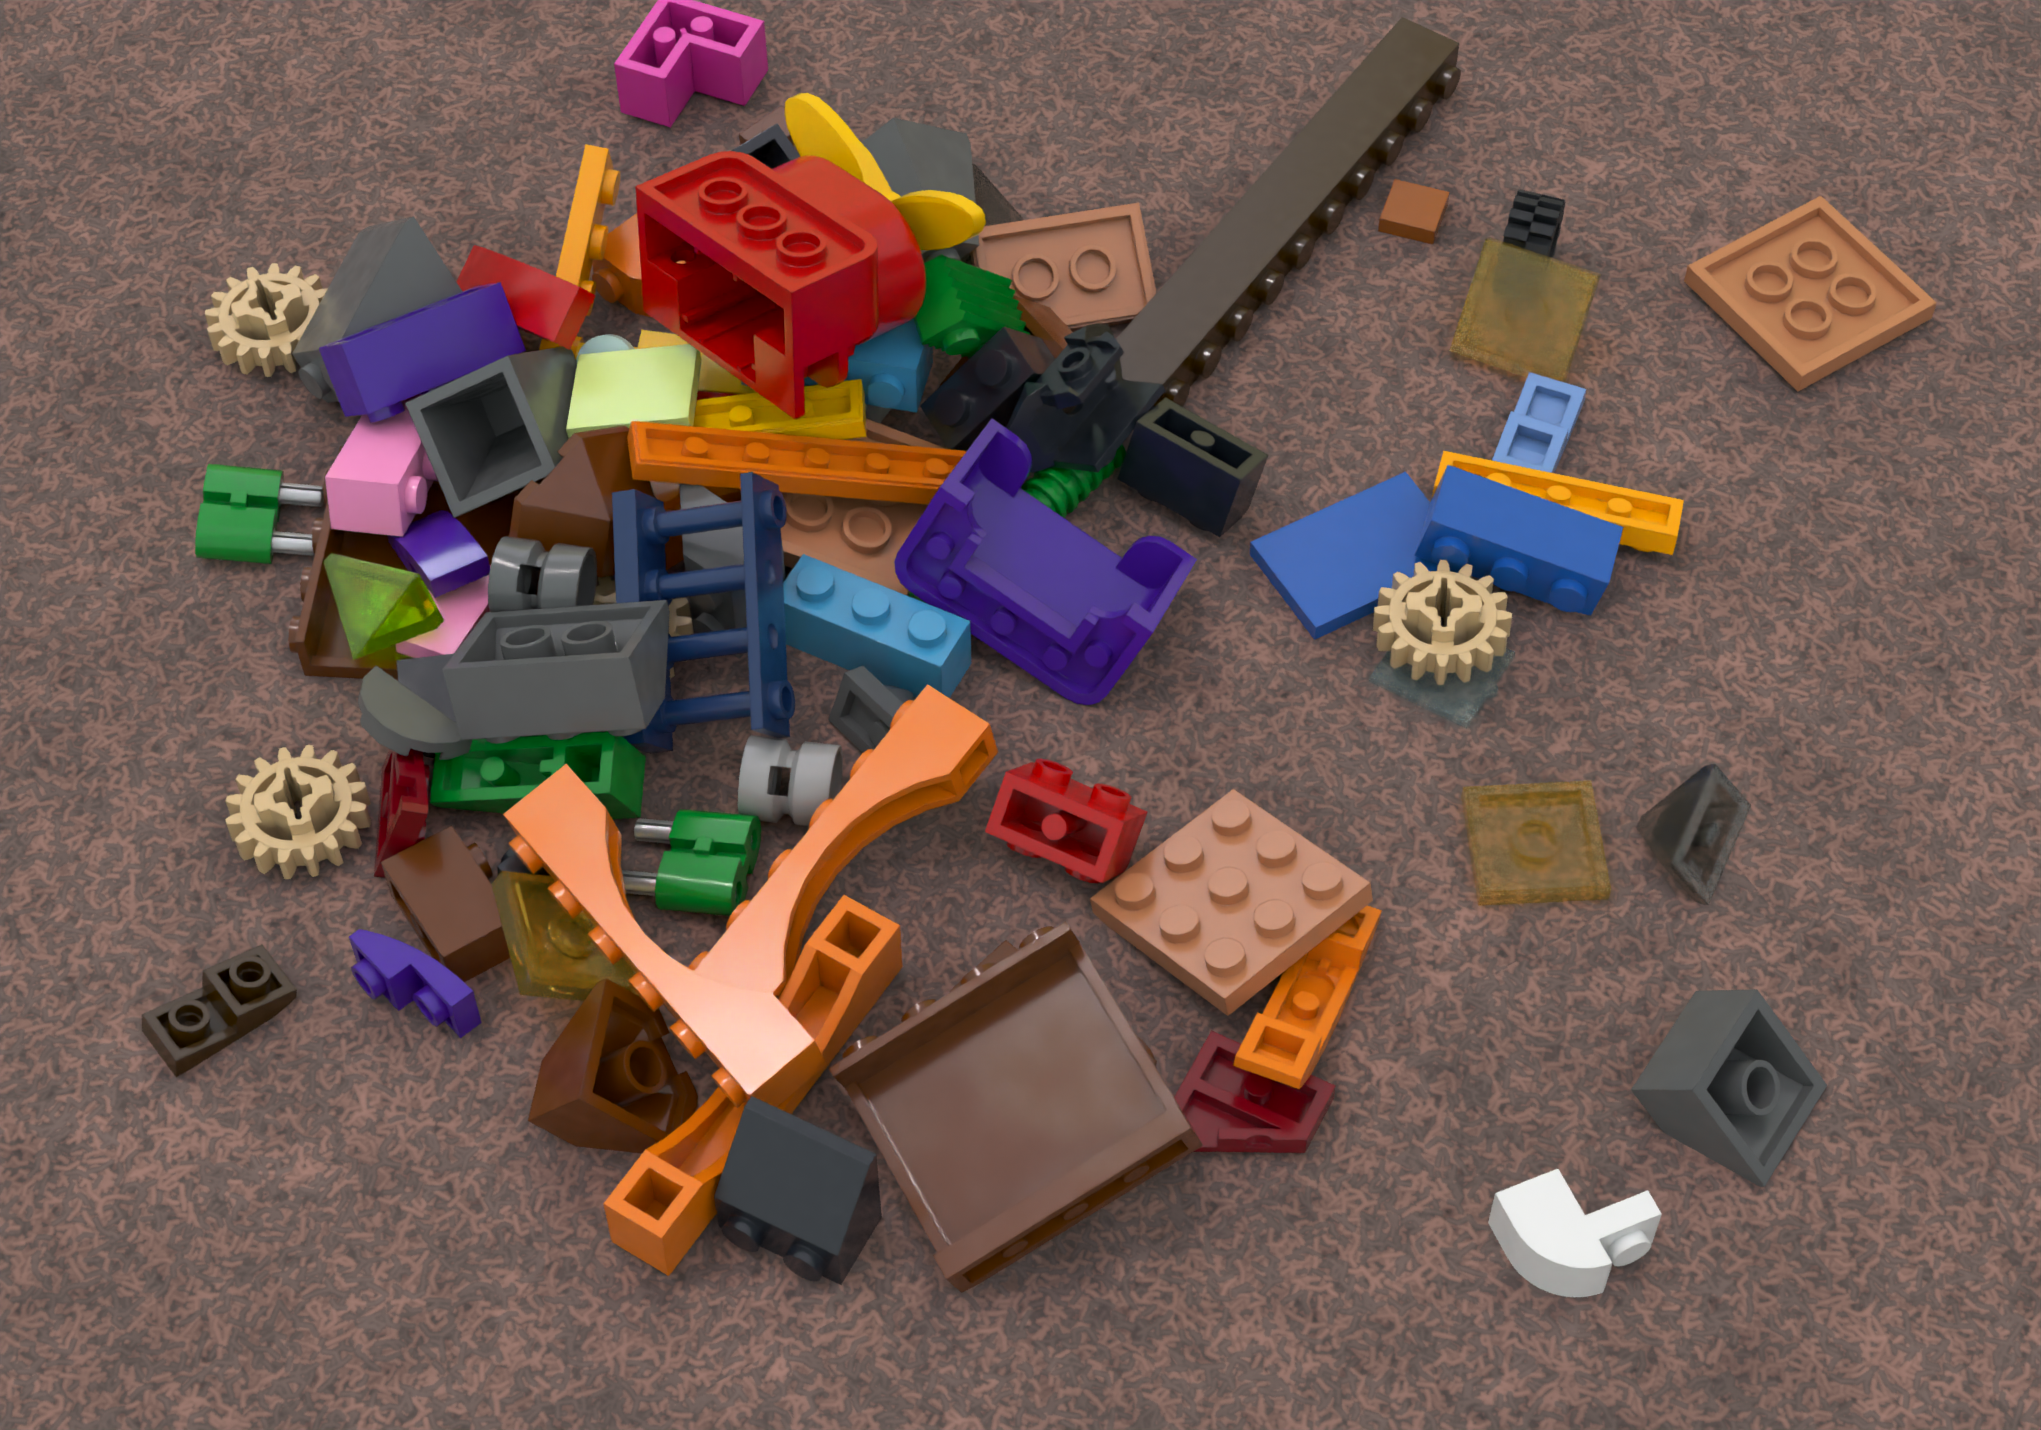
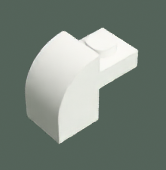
[1488,1169,1662,1297]

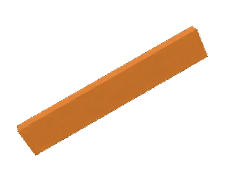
[627,421,967,505]

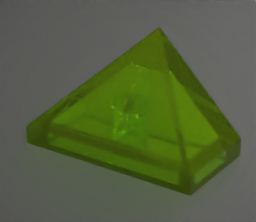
[323,553,445,660]

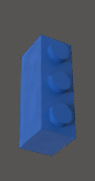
[1414,465,1623,616]

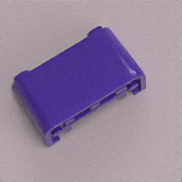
[894,419,1197,705]

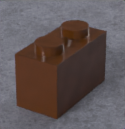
[381,825,525,982]

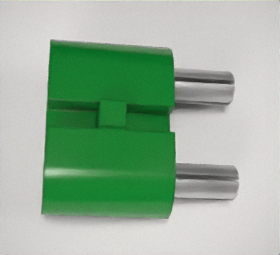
[195,464,324,564]
[622,809,761,916]

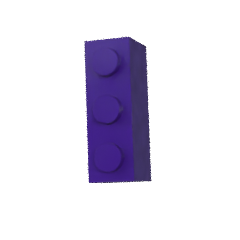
[319,282,526,423]

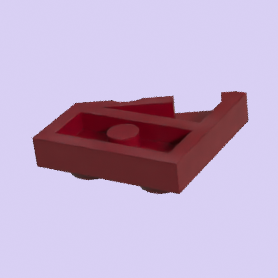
[374,749,430,878]
[1174,1030,1336,1153]

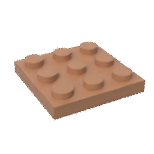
[1684,196,1937,391]
[781,418,947,595]
[1090,789,1373,1016]

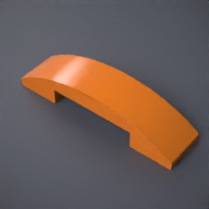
[1233,905,1382,1089]

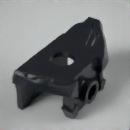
[1006,323,1165,473]

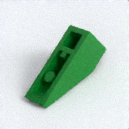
[430,731,646,819]

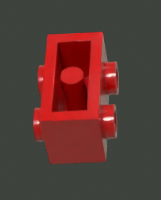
[985,759,1148,884]

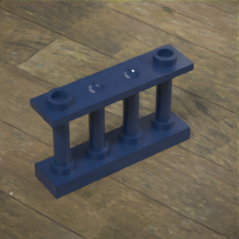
[612,472,795,754]

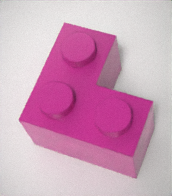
[614,0,768,128]

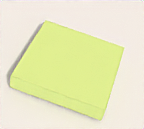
[566,344,702,438]

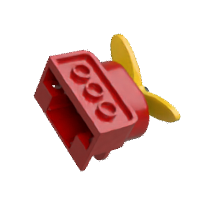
[635,93,986,420]

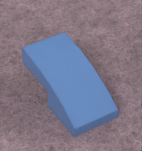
[1492,372,1586,473]

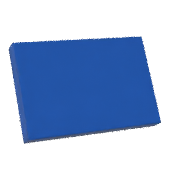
[1250,472,1459,640]

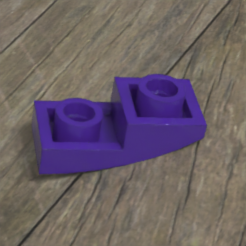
[387,510,490,598]
[349,929,482,1038]

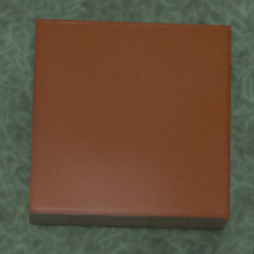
[1378,179,1450,244]

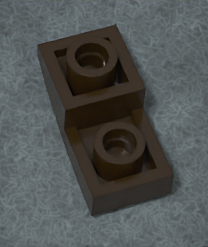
[142,944,297,1077]

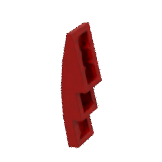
[457,245,596,350]

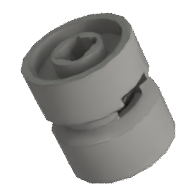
[738,735,843,827]

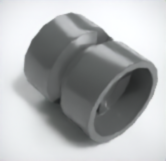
[488,536,597,612]

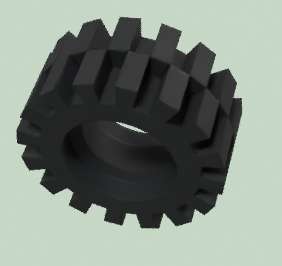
[1493,189,1565,302]

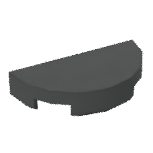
[358,666,473,760]

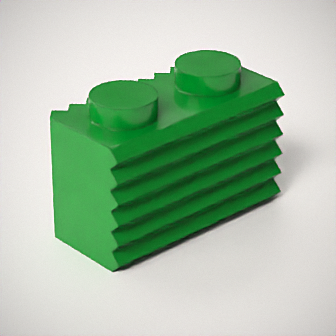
[913,254,1030,359]

